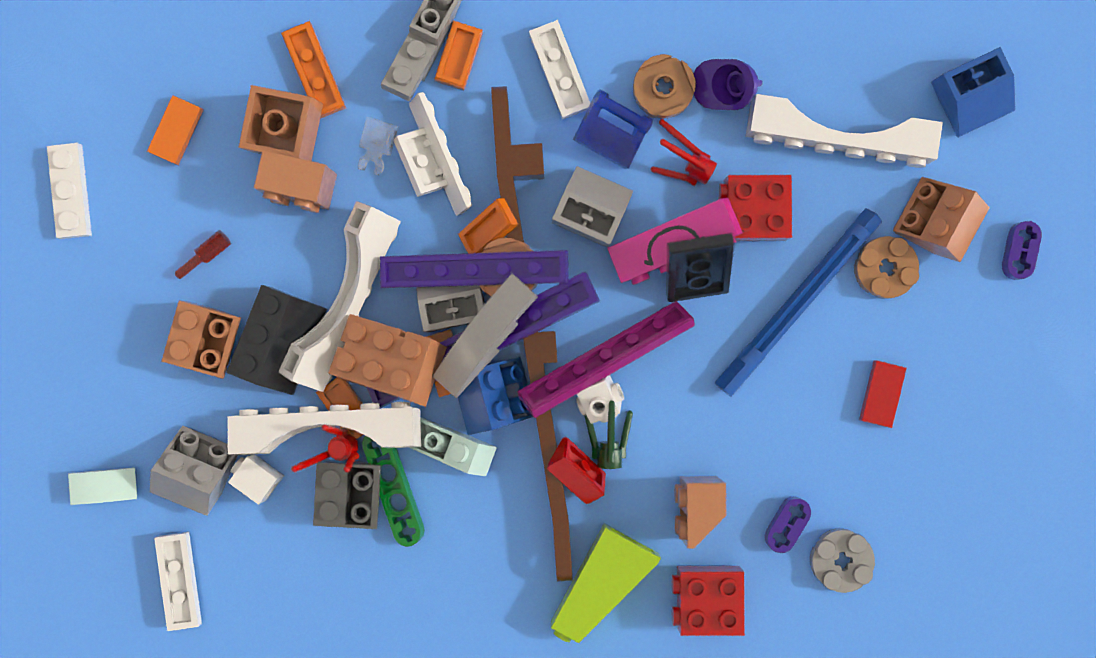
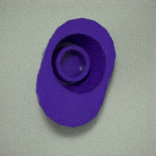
[693,59,763,110]

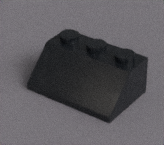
[226,285,327,395]

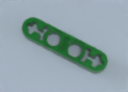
[362,436,424,547]

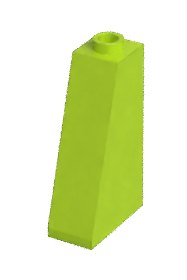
[551,523,661,643]

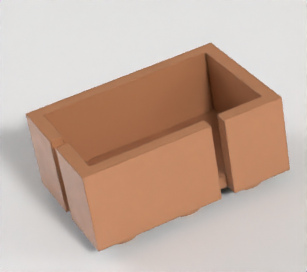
[328,314,447,407]

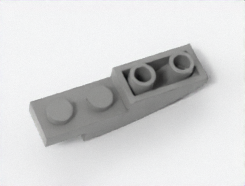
[381,0,462,102]

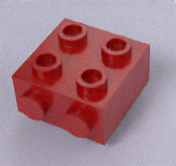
[719,175,792,241]
[672,566,745,636]

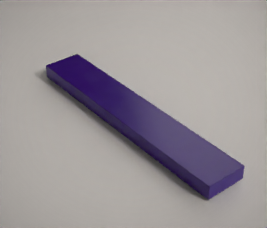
[380,250,569,288]

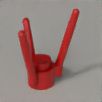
[651,119,717,186]
[291,424,360,473]

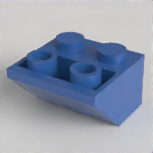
[931,47,1015,138]
[458,357,533,435]

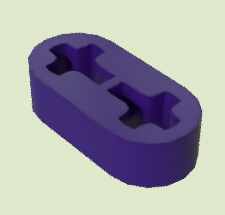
[1002,221,1042,280]
[765,497,811,553]

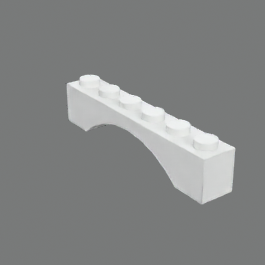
[746,94,943,168]
[279,201,401,392]
[228,402,421,455]

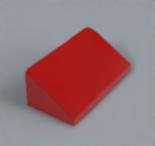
[547,437,606,504]

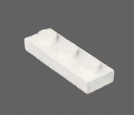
[529,20,591,120]
[47,143,92,239]
[154,532,202,631]

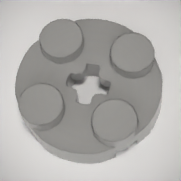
[810,528,875,593]

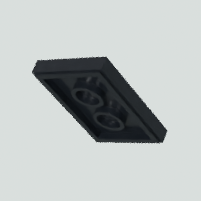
[666,233,735,302]

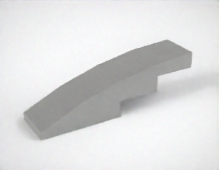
[433,274,537,398]

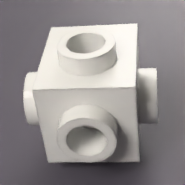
[576,375,624,424]

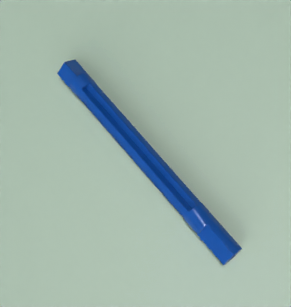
[715,208,882,397]

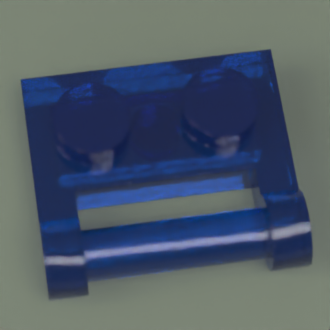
[573,89,653,169]

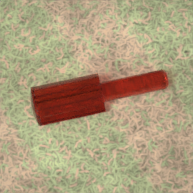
[175,230,231,279]

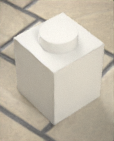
[228,454,284,505]

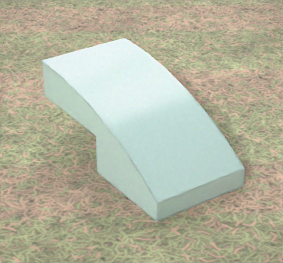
[68,467,137,505]

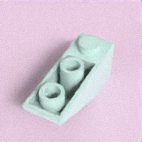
[409,417,497,476]

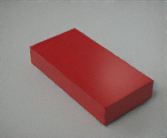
[859,360,907,428]

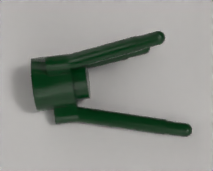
[584,400,633,469]

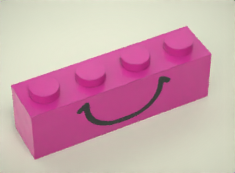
[607,198,743,285]

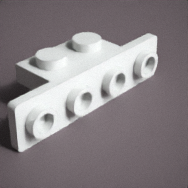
[393,92,472,216]

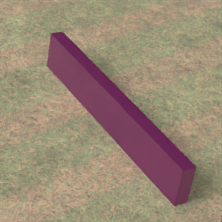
[517,301,695,418]

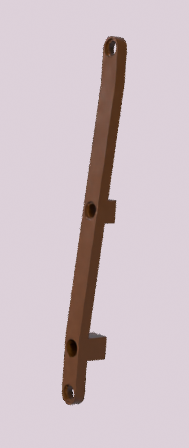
[491,86,573,582]

